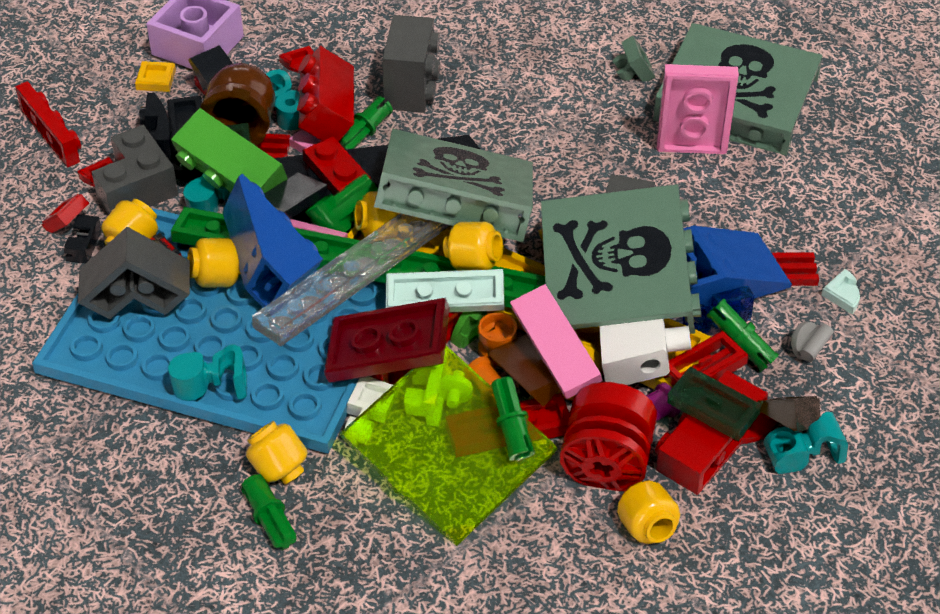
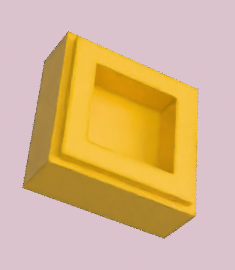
[135,61,176,92]

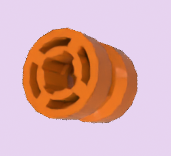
[478,312,517,365]

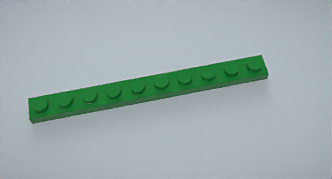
[171,207,546,308]

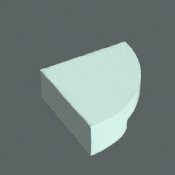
[821,269,860,314]

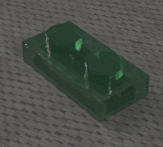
[667,367,761,442]

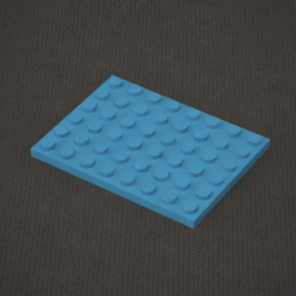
[32,208,386,454]

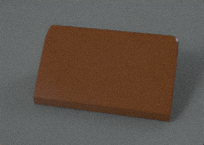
[488,335,560,407]

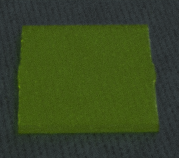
[339,346,558,546]

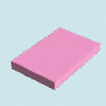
[657,64,739,154]

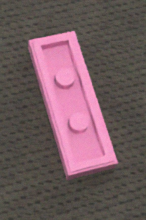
[510,284,602,399]

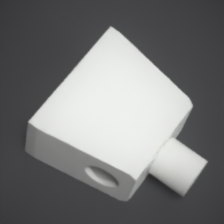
[599,319,692,385]

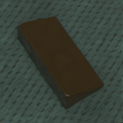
[755,396,821,432]

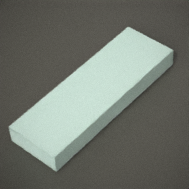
[386,269,504,312]

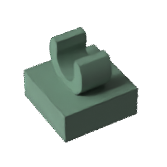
[613,36,655,82]

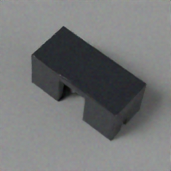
[63,214,102,264]

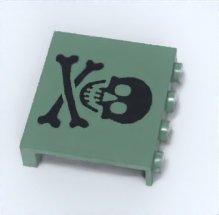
[653,23,823,156]
[374,128,533,242]
[541,184,701,334]

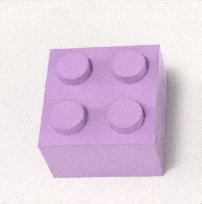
[146,0,244,69]

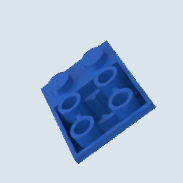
[222,173,323,317]
[683,225,792,315]

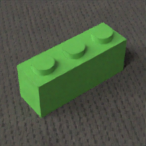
[171,108,288,194]

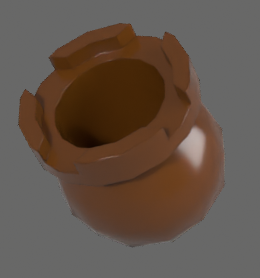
[200,62,275,146]

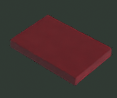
[324,298,450,383]

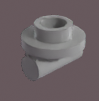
[791,321,834,362]

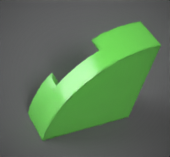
[450,311,487,349]

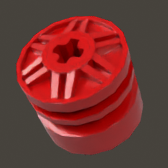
[560,382,658,491]

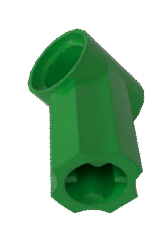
[305,174,378,232]

